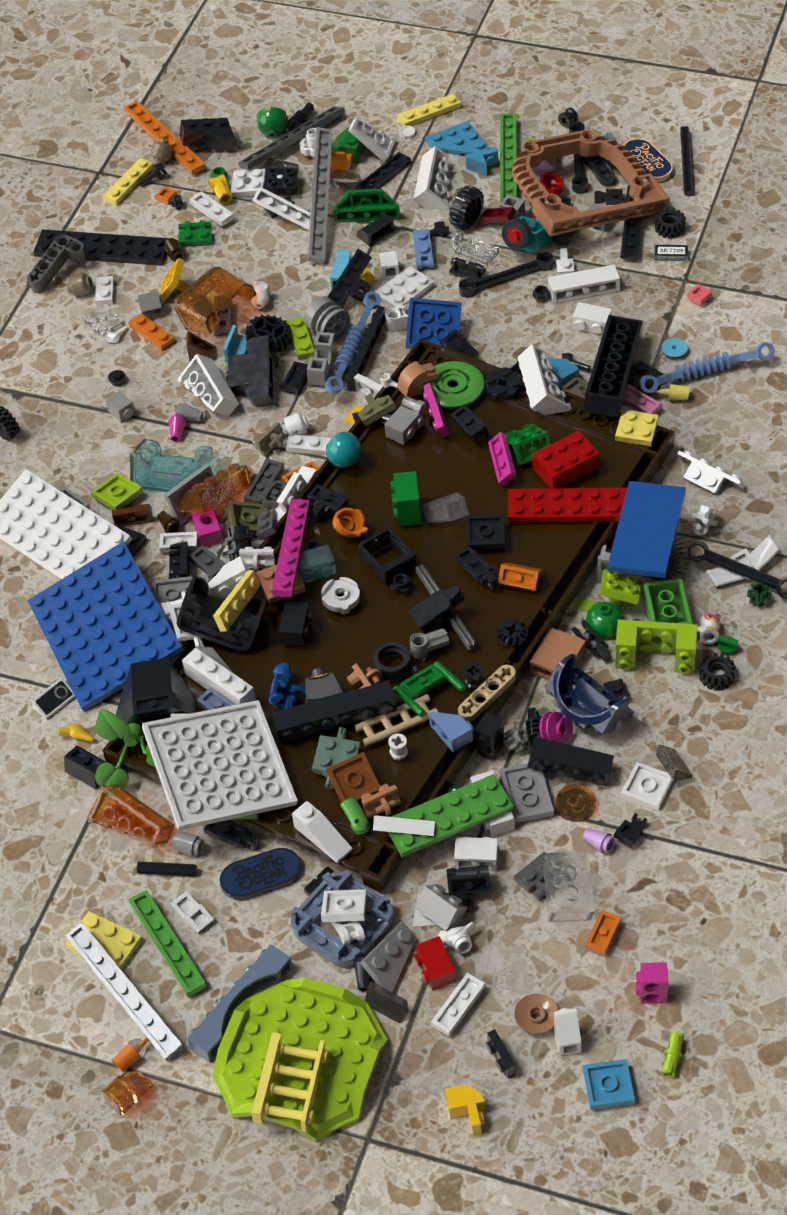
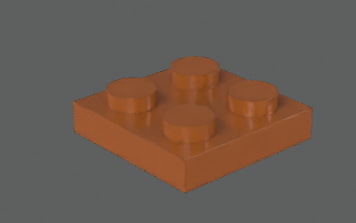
[326,752,380,803]

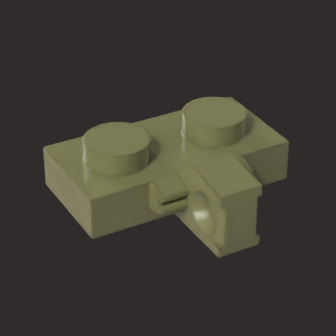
[358,393,396,426]

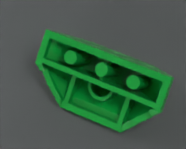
[333,189,400,223]

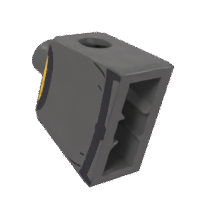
[305,668,343,703]

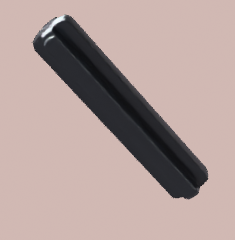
[136,861,198,877]

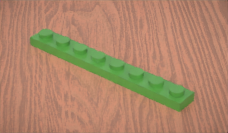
[500,113,517,201]

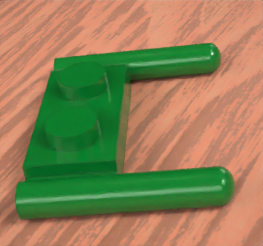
[393,661,466,716]

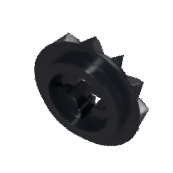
[497,619,528,646]

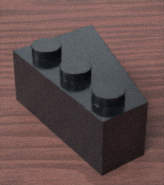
[179,117,235,153]

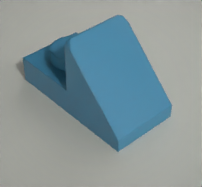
[465,147,499,175]

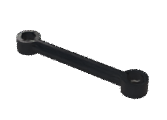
[569,122,588,194]
[459,252,553,298]
[687,541,787,599]

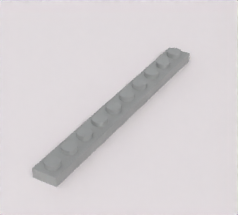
[307,127,333,264]

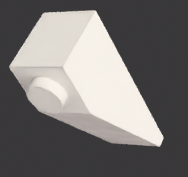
[292,801,352,864]

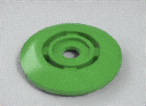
[422,361,484,409]

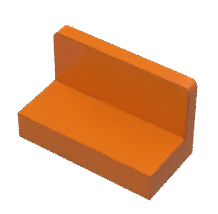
[330,152,354,169]
[498,562,542,590]

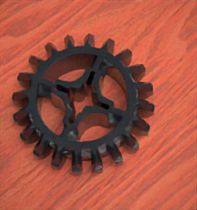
[449,185,484,231]
[245,314,292,354]

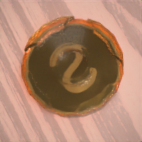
[556,784,596,822]

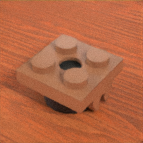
[256,565,305,604]

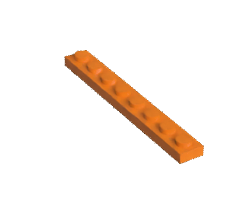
[124,100,206,175]

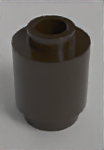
[164,238,185,262]

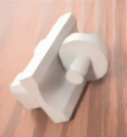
[690,504,719,535]
[239,547,275,571]

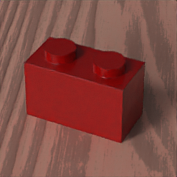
[414,936,456,991]

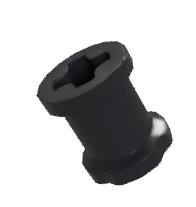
[464,663,483,690]

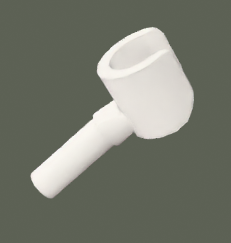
[107,326,128,343]
[380,373,398,388]

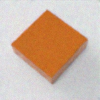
[155,186,178,205]

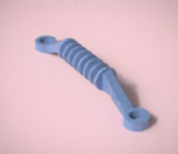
[325,291,382,395]
[639,342,775,393]

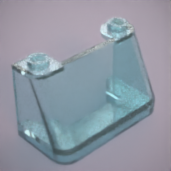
[130,439,213,492]

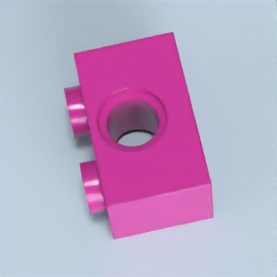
[190,504,225,547]

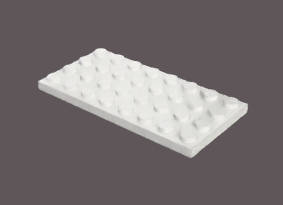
[0,469,132,580]

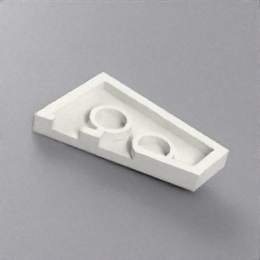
[348,118,396,162]

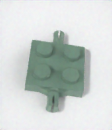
[312,727,360,789]

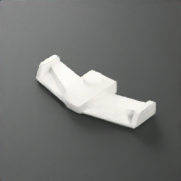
[705,534,780,587]

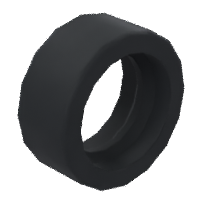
[373,642,411,680]

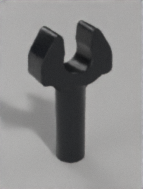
[138,163,167,187]
[429,221,449,237]
[562,353,591,372]

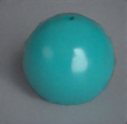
[326,431,362,468]

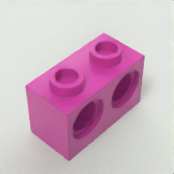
[636,962,669,1004]

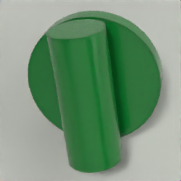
[717,635,739,654]

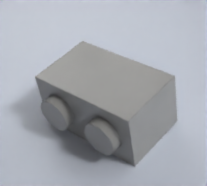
[414,884,467,931]

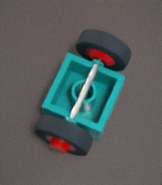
[502,207,551,253]

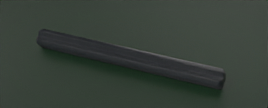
[680,126,693,196]

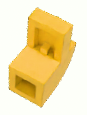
[444,1085,485,1136]

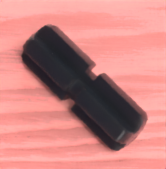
[304,866,334,896]

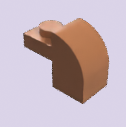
[397,361,440,397]

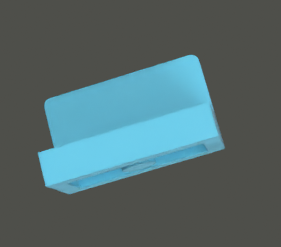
[223,325,248,363]

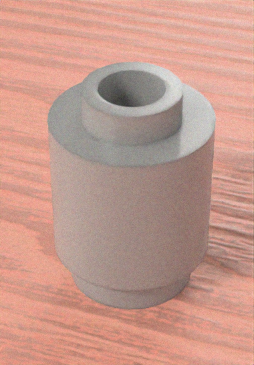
[171,831,204,856]

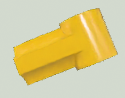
[208,175,233,205]

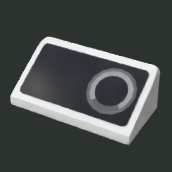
[32,678,75,720]

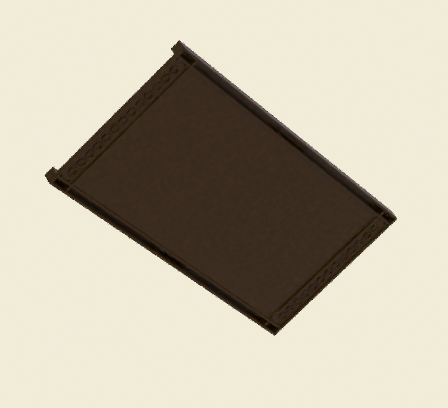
[102,339,675,893]

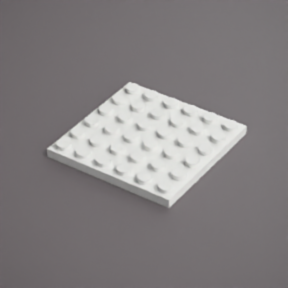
[142,700,297,831]

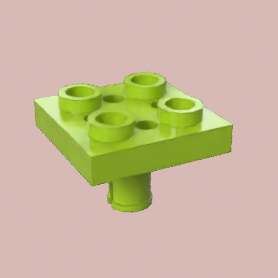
[600,569,641,608]

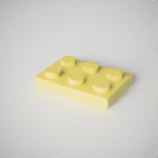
[66,911,143,970]

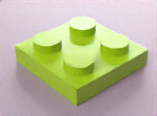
[91,472,143,510]

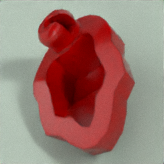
[540,172,564,195]

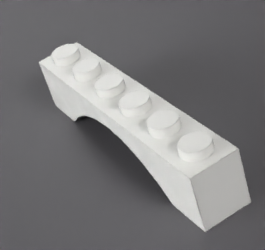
[159,556,250,628]

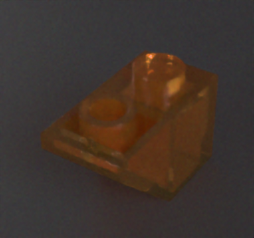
[102,1070,154,1116]

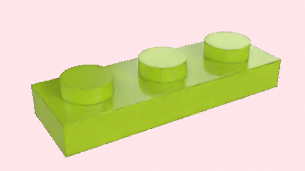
[287,316,314,360]

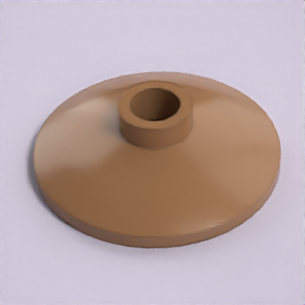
[514,994,558,1034]

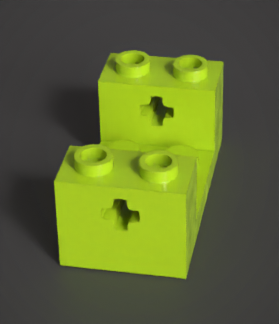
[615,620,697,674]

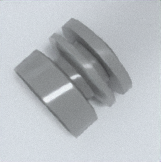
[304,296,350,341]

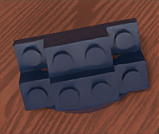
[545,654,634,734]

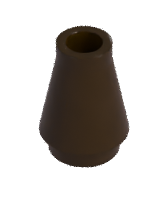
[157,511,181,533]

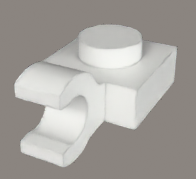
[556,248,574,275]

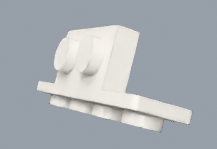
[677,451,745,495]
[275,466,317,523]

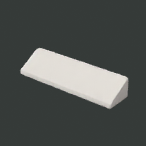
[252,187,310,231]

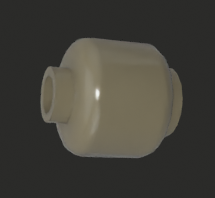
[150,139,173,163]
[67,273,93,297]

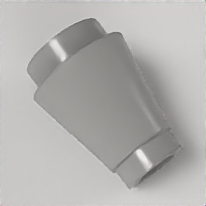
[176,403,203,422]

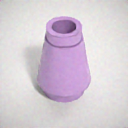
[583,828,615,853]

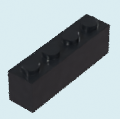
[527,736,614,786]

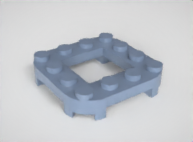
[291,870,394,969]

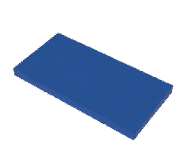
[607,481,686,578]

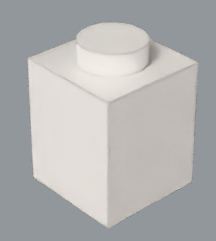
[379,251,399,279]

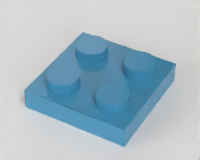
[582,1059,635,1110]

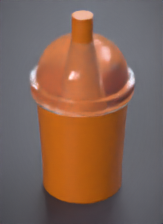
[112,1037,149,1073]

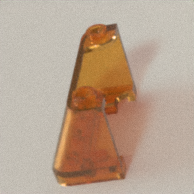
[174,267,257,334]

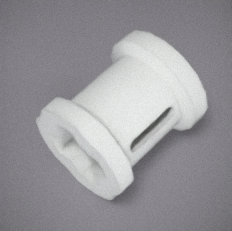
[388,734,408,760]

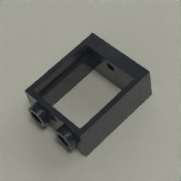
[358,527,417,584]

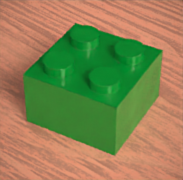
[390,471,421,526]

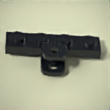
[327,248,372,307]

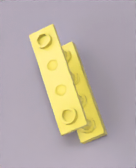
[251,1032,329,1132]

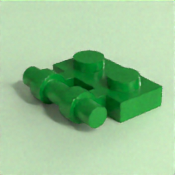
[178,220,212,247]

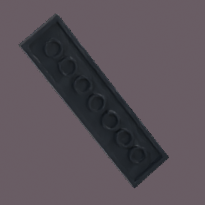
[33,229,169,266]

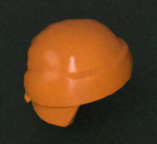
[333,508,368,538]

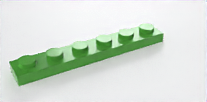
[128,889,207,997]

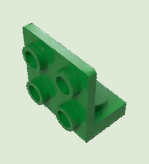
[506,424,551,465]

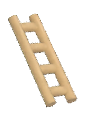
[354,694,438,747]

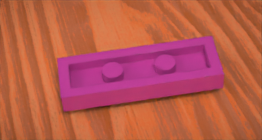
[423,383,450,437]
[488,432,516,486]

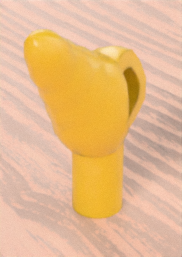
[58,723,95,742]

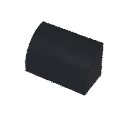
[356,214,395,246]

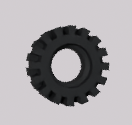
[655,208,686,239]
[0,406,20,440]
[699,653,736,691]

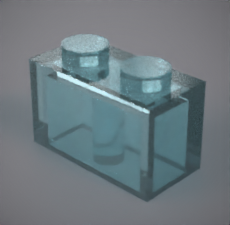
[297,545,336,583]

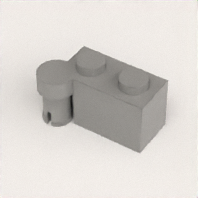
[385,396,427,445]

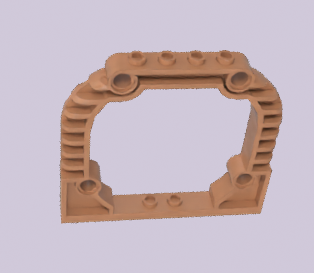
[512,130,670,236]

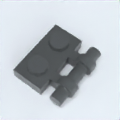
[514,851,569,900]

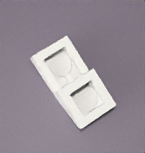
[170,890,214,933]

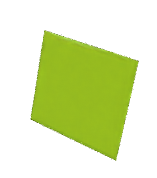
[574,597,595,612]

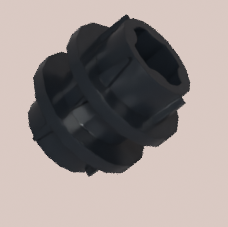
[220,525,258,562]

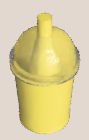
[655,383,689,401]

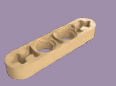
[458,665,516,722]

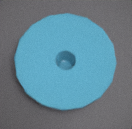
[661,338,688,357]

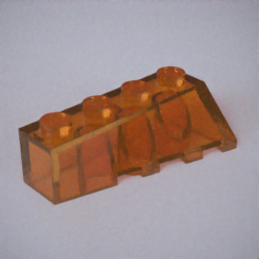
[177,463,252,513]
[87,784,175,846]

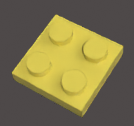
[615,409,659,446]

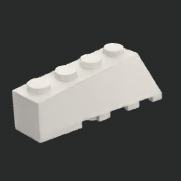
[413,146,451,210]
[517,344,572,415]
[177,354,239,416]
[182,647,256,705]

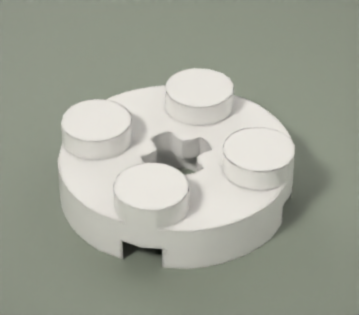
[321,577,360,614]

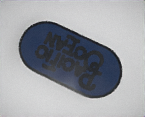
[220,848,301,900]

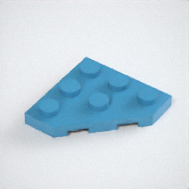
[425,121,490,156]

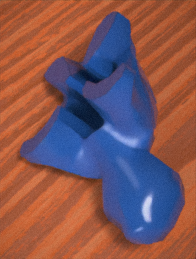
[269,663,306,710]

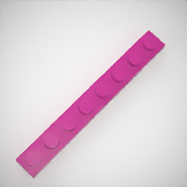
[272,499,309,597]

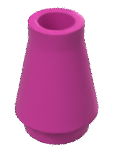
[168,414,186,442]

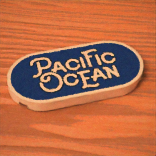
[623,138,673,182]

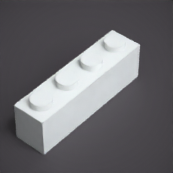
[548,265,620,303]

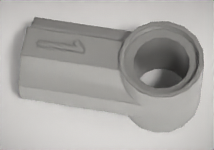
[410,629,449,659]

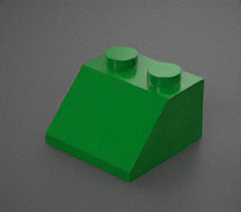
[331,127,366,164]

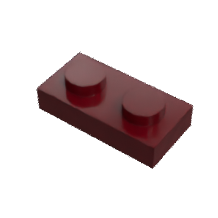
[479,207,516,224]

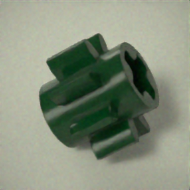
[747,583,772,607]

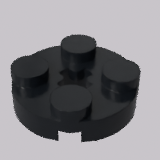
[485,367,520,400]

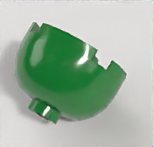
[256,107,288,138]
[585,601,624,641]

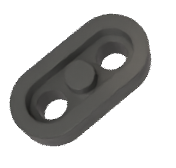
[262,480,287,509]

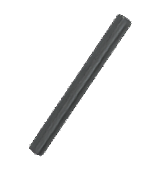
[415,564,477,650]

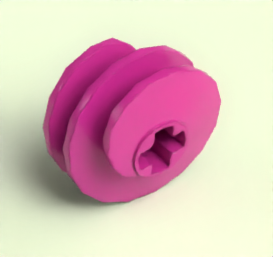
[539,711,573,744]

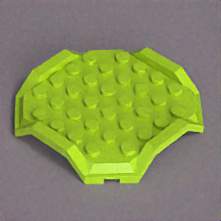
[213,977,388,1142]

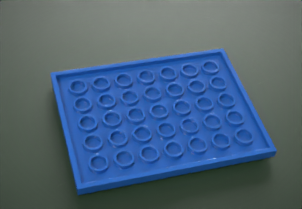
[27,541,184,712]

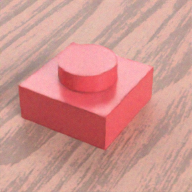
[687,284,712,305]

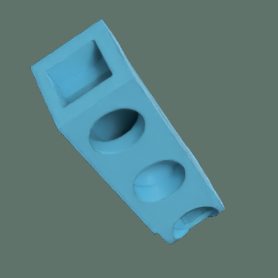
[330,249,351,290]

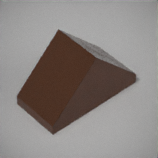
[186,331,216,362]

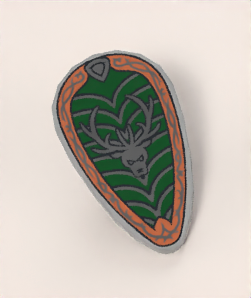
[330,169,362,189]

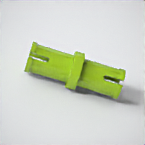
[661,1031,685,1078]

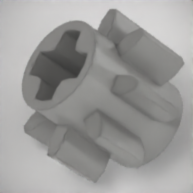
[503,726,528,753]

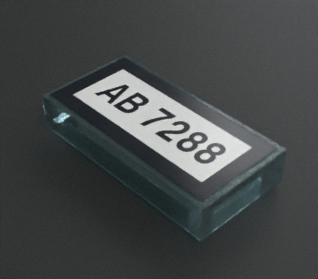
[654,245,689,261]

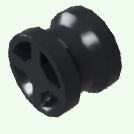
[558,107,578,128]

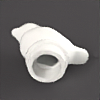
[439,922,475,954]

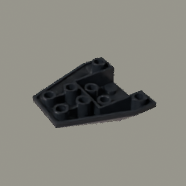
[116,657,196,724]

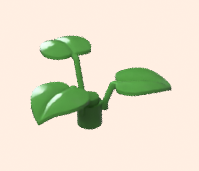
[95,708,156,790]

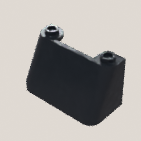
[176,575,267,651]

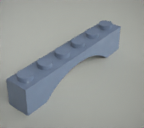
[187,944,293,1063]

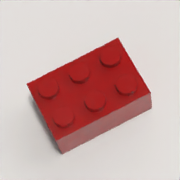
[532,430,600,488]

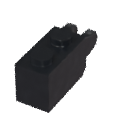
[409,585,465,634]

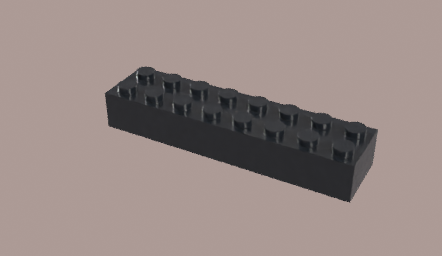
[583,315,643,418]

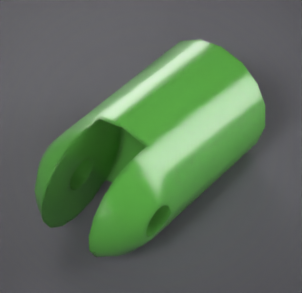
[340,798,370,834]

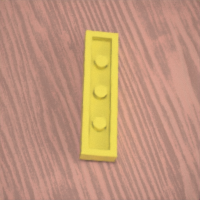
[397,94,461,127]
[103,158,154,206]
[213,570,261,632]

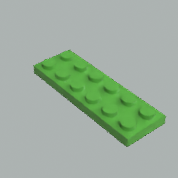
[388,774,514,857]

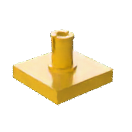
[159,258,191,302]

